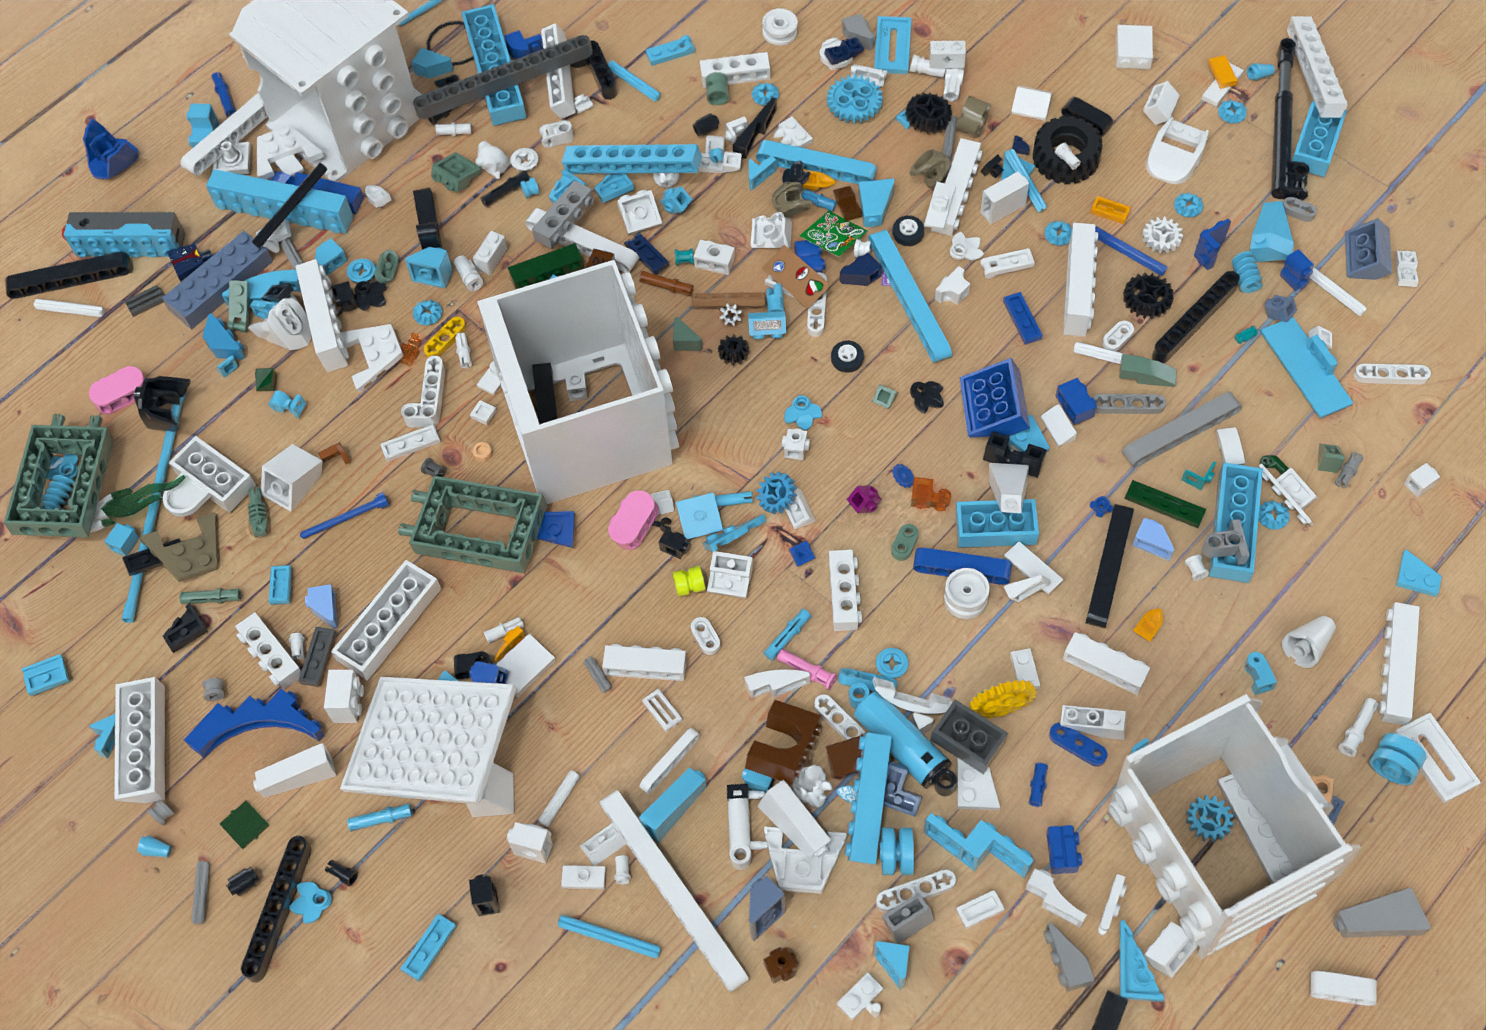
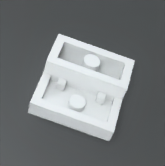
[707,551,753,599]

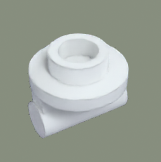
[574,94,593,114]

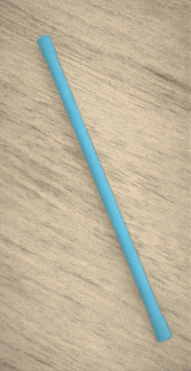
[121,393,186,623]

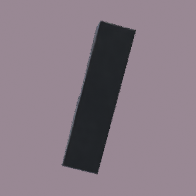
[732,97,777,159]
[532,363,558,424]

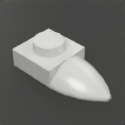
[365,185,392,208]

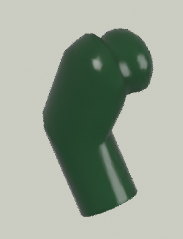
[1260,455,1289,475]

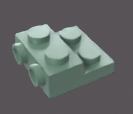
[431,152,482,193]

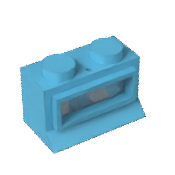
[748,311,786,339]

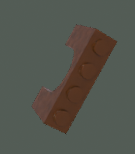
[745,700,823,785]

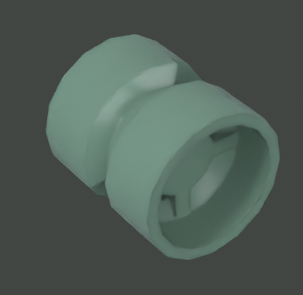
[705,72,729,105]

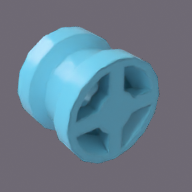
[520,177,539,199]

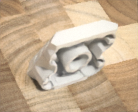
[751,212,793,248]

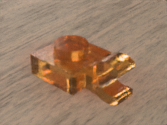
[398,333,422,367]

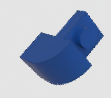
[504,30,543,60]

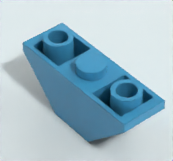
[202,313,245,360]

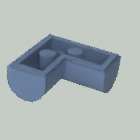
[883,762,922,817]

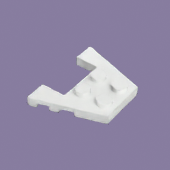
[257,125,324,179]
[340,324,404,392]
[764,827,847,894]

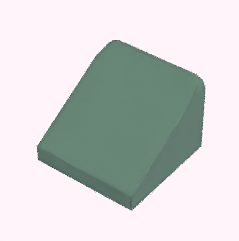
[872,384,899,409]

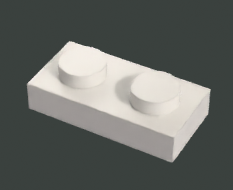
[1010,649,1040,689]

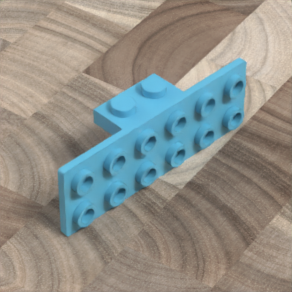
[1261,317,1353,418]

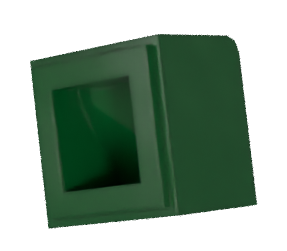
[255,368,277,391]

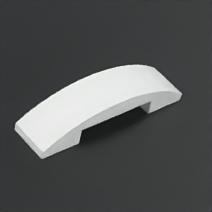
[698,152,742,173]
[872,677,952,714]

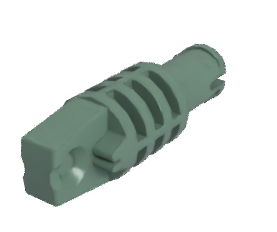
[248,487,267,537]

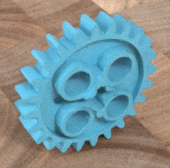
[827,74,883,124]

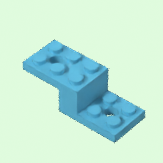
[924,813,1034,879]

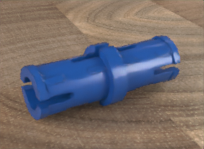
[1028,763,1048,807]

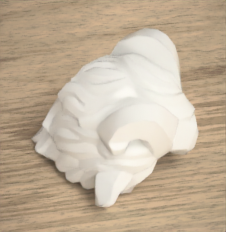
[475,141,511,179]
[790,765,832,807]

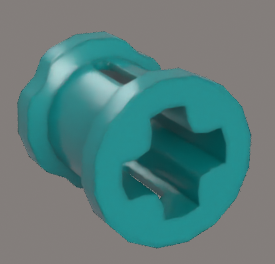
[675,248,694,266]

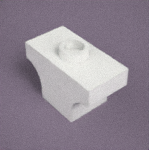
[935,266,970,305]

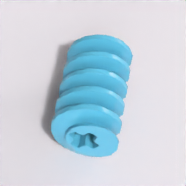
[1232,251,1263,293]
[39,475,75,510]

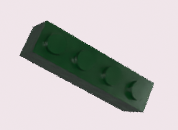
[508,243,584,290]

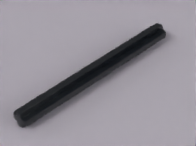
[252,163,327,248]

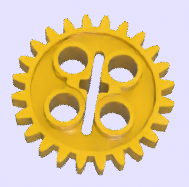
[969,680,1037,719]

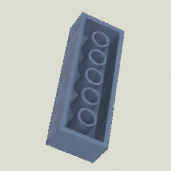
[162,231,273,330]

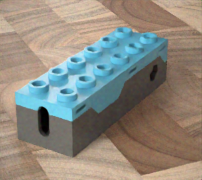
[62,212,185,257]

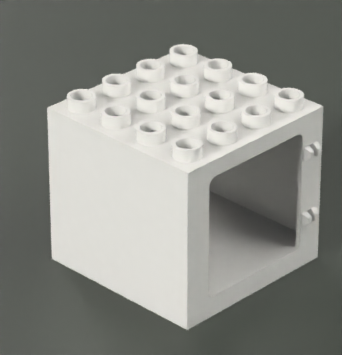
[477,260,679,504]

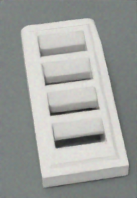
[1004,575,1051,603]

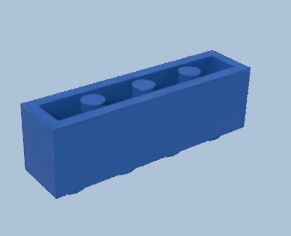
[291,172,364,215]

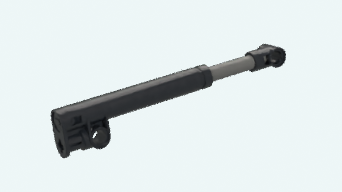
[1271,38,1310,200]

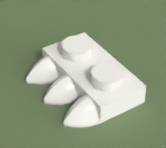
[774,117,813,148]

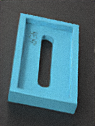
[874,16,911,74]

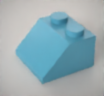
[405,247,453,289]

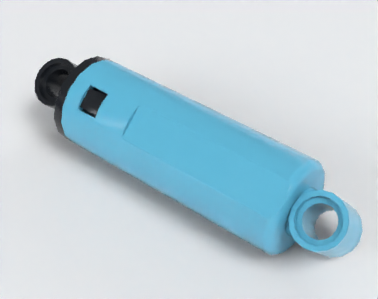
[849,682,956,796]

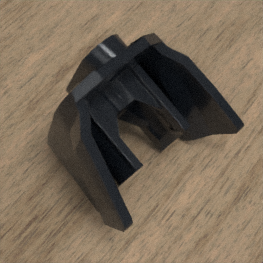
[134,376,191,432]

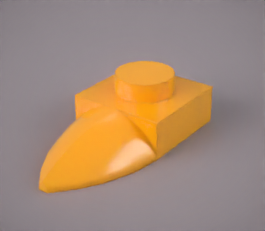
[802,169,836,191]
[1133,608,1163,642]
[494,626,525,662]

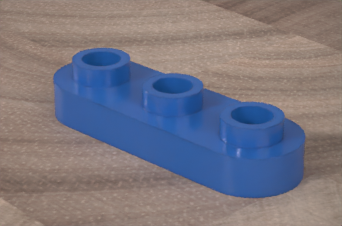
[1049,723,1107,767]

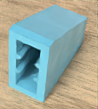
[858,179,895,227]

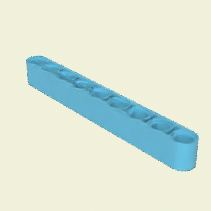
[868,229,952,363]

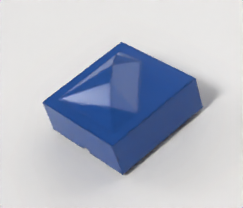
[789,540,815,567]

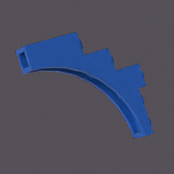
[184,689,325,758]

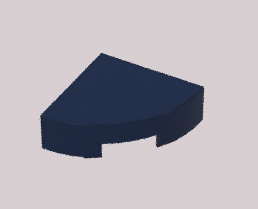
[1012,135,1030,155]

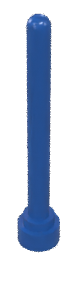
[300,492,390,539]

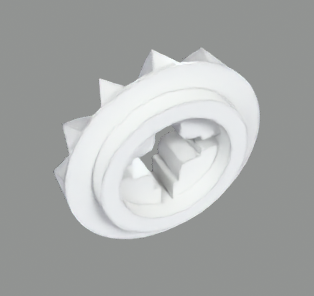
[510,148,539,171]

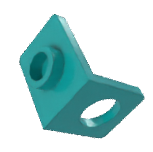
[1181,461,1216,490]

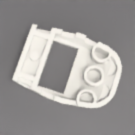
[1146,117,1209,184]

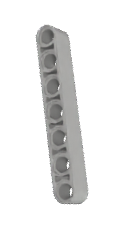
[1122,392,1242,468]

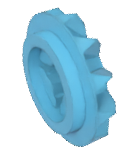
[752,82,779,105]
[1218,99,1247,123]
[1174,192,1204,217]
[1044,220,1072,245]
[347,259,375,283]
[413,299,442,325]
[1258,500,1290,530]
[876,648,908,678]

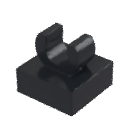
[980,154,1003,178]

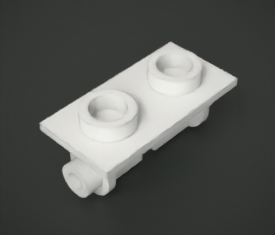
[851,64,887,87]

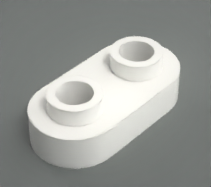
[1102,321,1134,351]
[691,617,720,655]

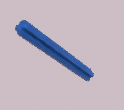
[1095,226,1167,276]

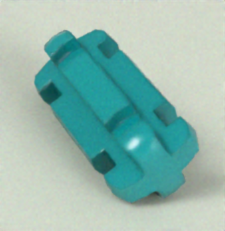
[1234,326,1258,344]

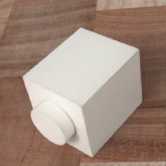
[1404,463,1440,498]

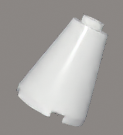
[1282,616,1336,668]

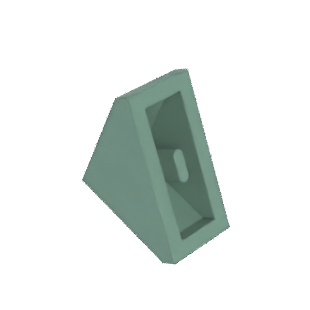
[673,317,703,351]
[1318,443,1345,473]

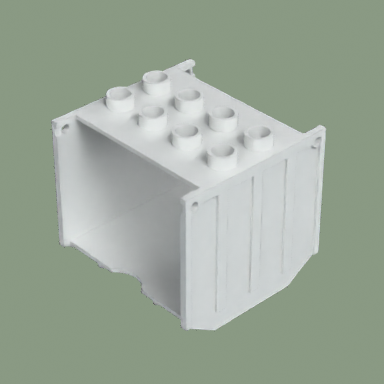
[229,0,422,182]
[1108,694,1362,960]

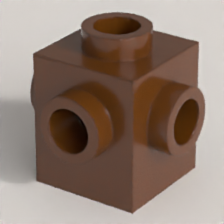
[763,947,799,984]

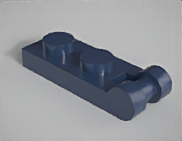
[624,233,669,275]

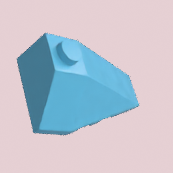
[1250,201,1294,262]

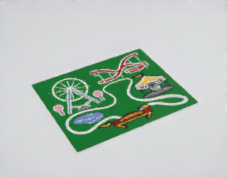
[799,211,868,257]

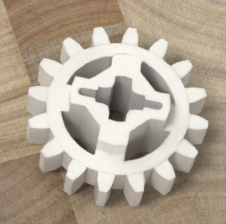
[1142,217,1183,254]

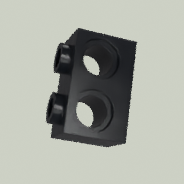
[469,875,500,917]

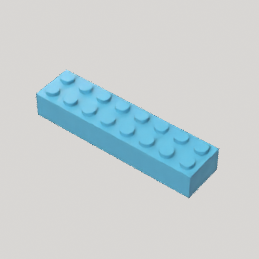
[461,4,526,126]
[206,169,354,234]

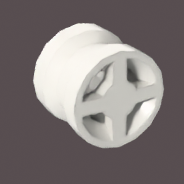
[854,239,871,257]

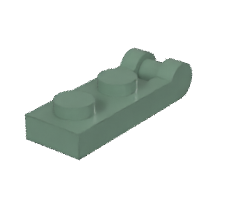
[227,280,249,332]

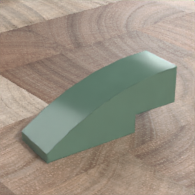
[1119,354,1176,387]

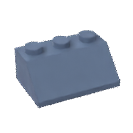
[1345,218,1392,280]
[749,875,786,941]

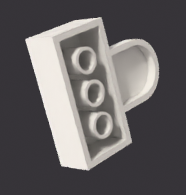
[163,436,256,517]

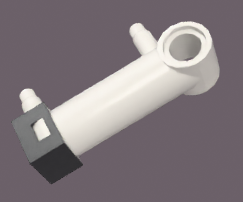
[727,784,768,870]

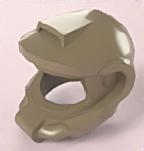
[909,149,951,188]
[772,182,812,218]

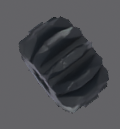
[718,334,749,366]

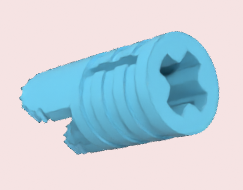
[766,283,784,312]

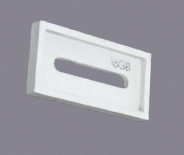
[1394,713,1481,804]

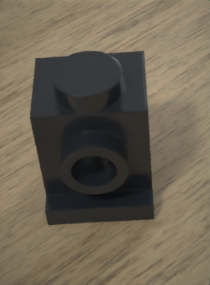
[331,281,357,312]
[659,526,691,560]

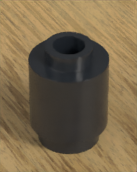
[693,113,719,136]
[226,867,260,897]

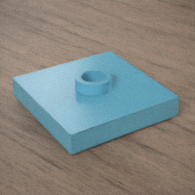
[676,492,723,539]

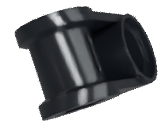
[453,651,493,679]

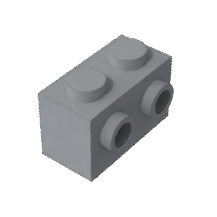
[882,893,934,944]

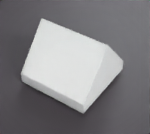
[912,712,934,734]

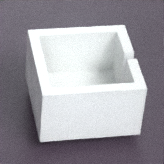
[324,670,364,723]

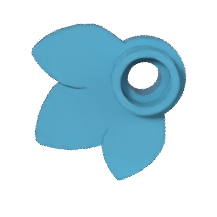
[784,395,822,430]
[47,454,79,480]
[289,882,332,924]

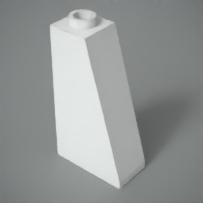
[989,463,1029,513]
[253,743,336,798]
[757,780,831,859]

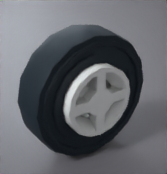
[892,215,924,246]
[831,340,864,373]

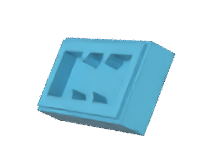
[269,565,292,605]

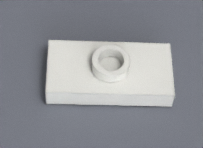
[561,866,606,889]

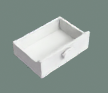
[496,634,555,698]

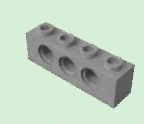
[532,180,594,249]

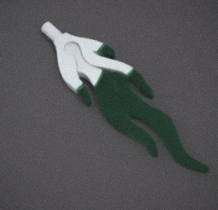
[90,475,186,533]

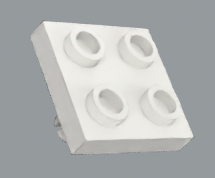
[213,141,251,174]

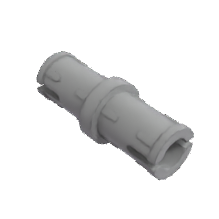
[1335,452,1364,488]

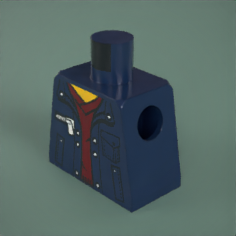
[167,244,213,282]

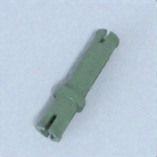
[179,588,242,604]

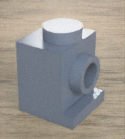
[1265,295,1297,322]

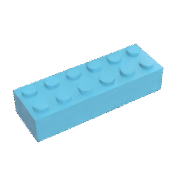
[1209,462,1263,583]

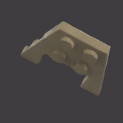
[140,513,217,582]

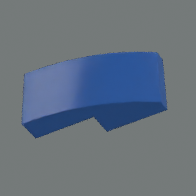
[267,171,294,184]

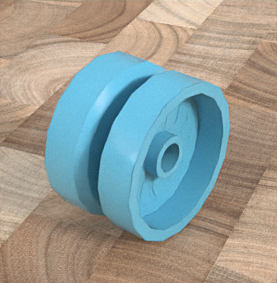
[1370,733,1427,785]
[880,827,914,875]

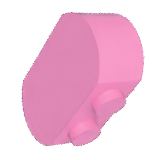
[89,366,145,414]
[608,491,659,550]

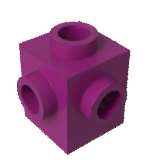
[846,485,882,513]

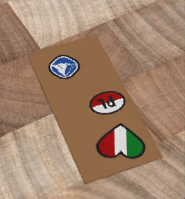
[762,245,830,309]

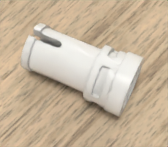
[1055,143,1081,170]

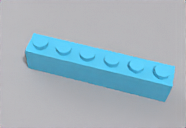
[845,732,892,864]

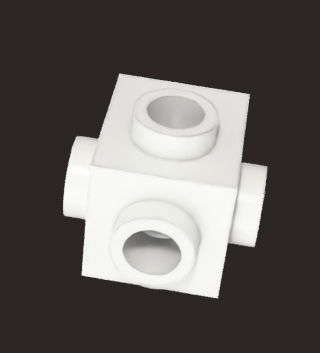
[782,429,810,460]

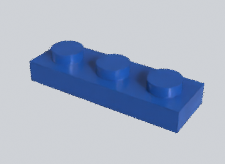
[1003,292,1043,345]

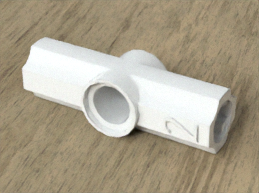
[943,68,964,102]

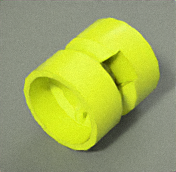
[672,566,705,597]

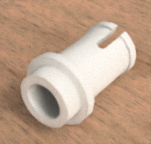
[289,633,305,660]
[614,855,631,885]

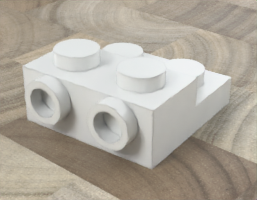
[617,190,662,235]

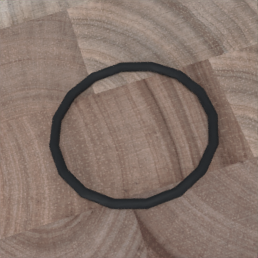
[426,21,474,66]

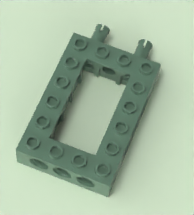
[4,414,114,538]
[398,476,548,573]

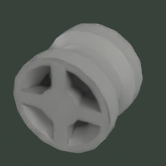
[203,678,225,701]
[147,799,174,826]

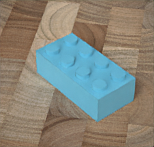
[1292,101,1347,177]
[955,499,1039,548]

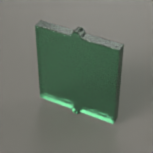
[220,801,270,849]

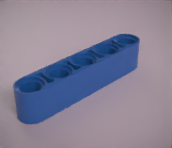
[913,547,1012,585]

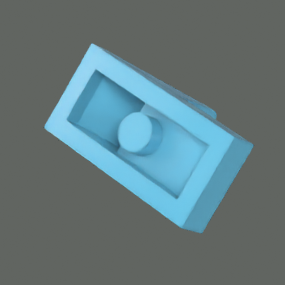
[749,155,777,190]
[89,714,115,758]

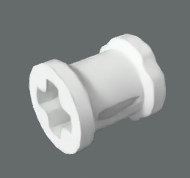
[1185,555,1209,581]

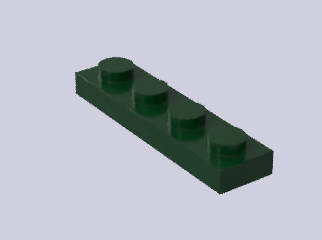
[1124,480,1206,528]

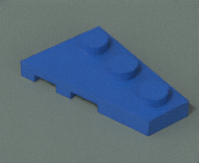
[536,511,575,548]

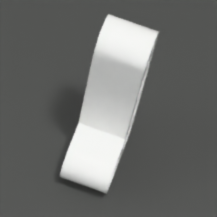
[401,356,446,427]

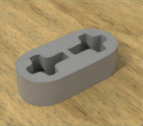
[1283,197,1317,222]

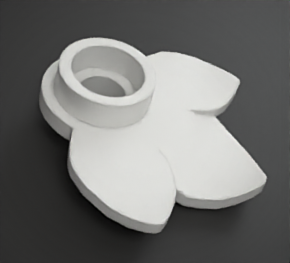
[950,232,984,260]

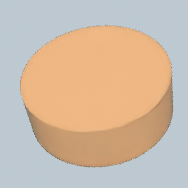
[472,442,492,462]

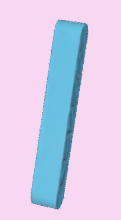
[756,140,877,185]

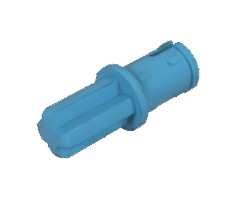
[802,190,837,212]

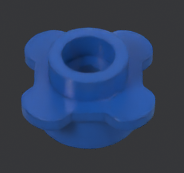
[1090,496,1113,517]

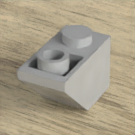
[842,14,875,50]

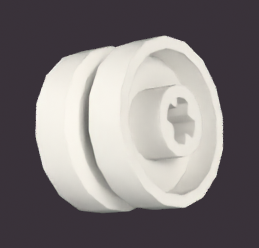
[944,568,990,620]

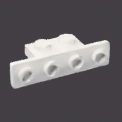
[1259,463,1318,527]

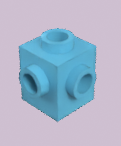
[660,186,692,214]

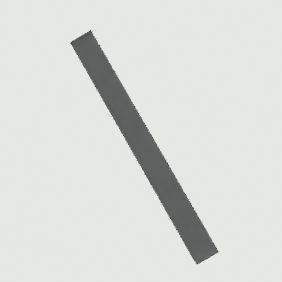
[413,35,592,119]

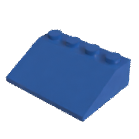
[959,358,1030,438]

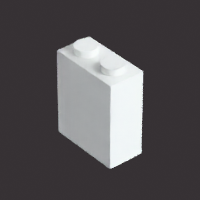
[1115,25,1153,69]
[980,172,1029,224]

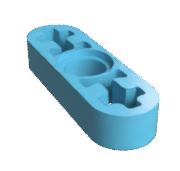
[838,668,898,692]

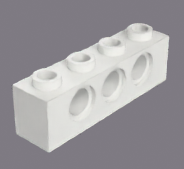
[700,52,770,88]
[829,550,862,631]
[235,612,301,690]

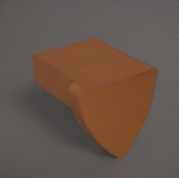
[318,442,350,464]

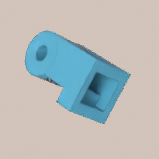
[1244,652,1277,695]

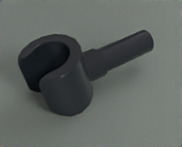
[652,517,671,532]

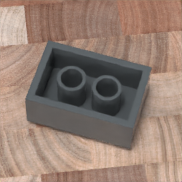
[930,699,1008,774]

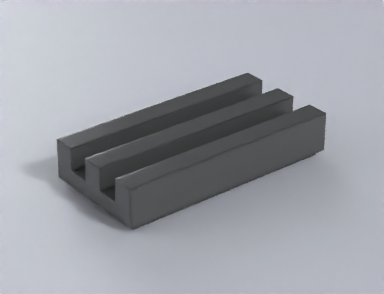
[124,285,164,317]

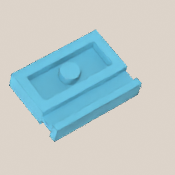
[22,654,70,696]

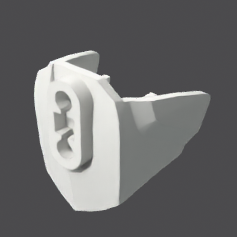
[248,294,312,350]

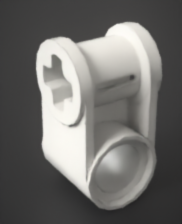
[539,120,574,148]

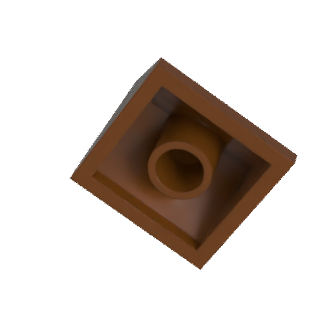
[825,734,864,779]

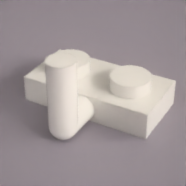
[256,219,291,253]
[837,973,883,1021]

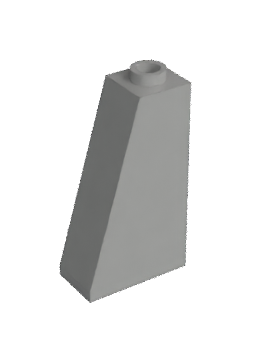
[1334,887,1431,938]

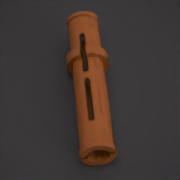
[639,271,694,296]

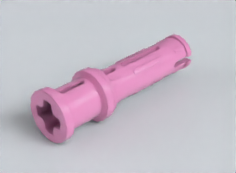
[777,649,837,690]

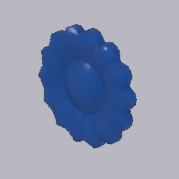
[892,464,915,488]

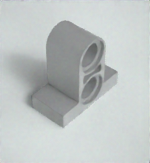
[1202,519,1249,565]

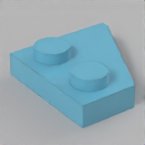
[549,169,587,203]
[595,173,634,203]
[250,300,284,320]
[1009,414,1050,454]
[1396,550,1442,597]

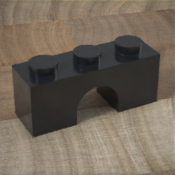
[983,432,1047,478]

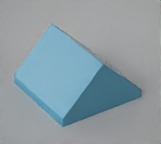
[874,941,909,990]

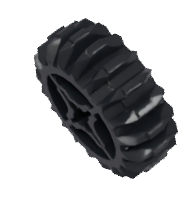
[905,92,953,135]
[1123,272,1174,320]

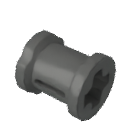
[421,458,446,477]

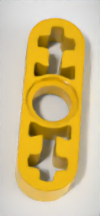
[424,317,466,358]

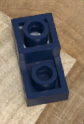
[824,37,864,65]

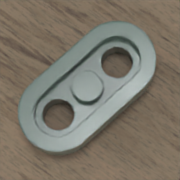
[374,250,399,284]
[891,524,919,561]

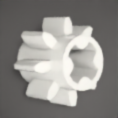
[719,303,742,326]

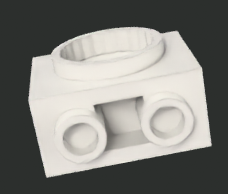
[507,822,553,864]

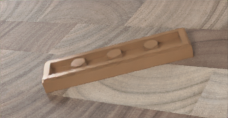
[691,292,765,307]

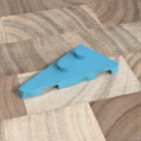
[1119,920,1164,1002]

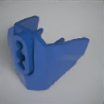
[83,118,139,179]

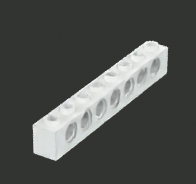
[1287,16,1347,118]

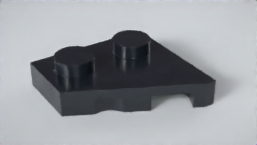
[163,603,208,653]

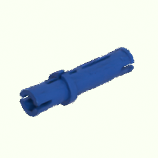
[211,72,236,117]

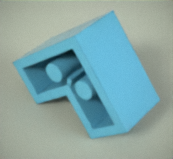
[186,104,220,148]

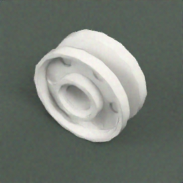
[762,8,798,46]

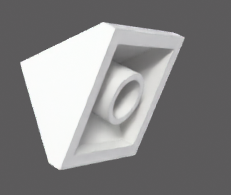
[1011,85,1053,121]

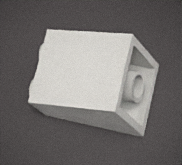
[261,444,322,512]
[466,763,514,817]

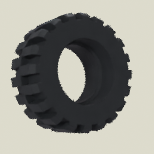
[1032,116,1103,184]

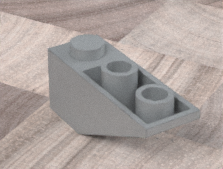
[1044,922,1095,992]

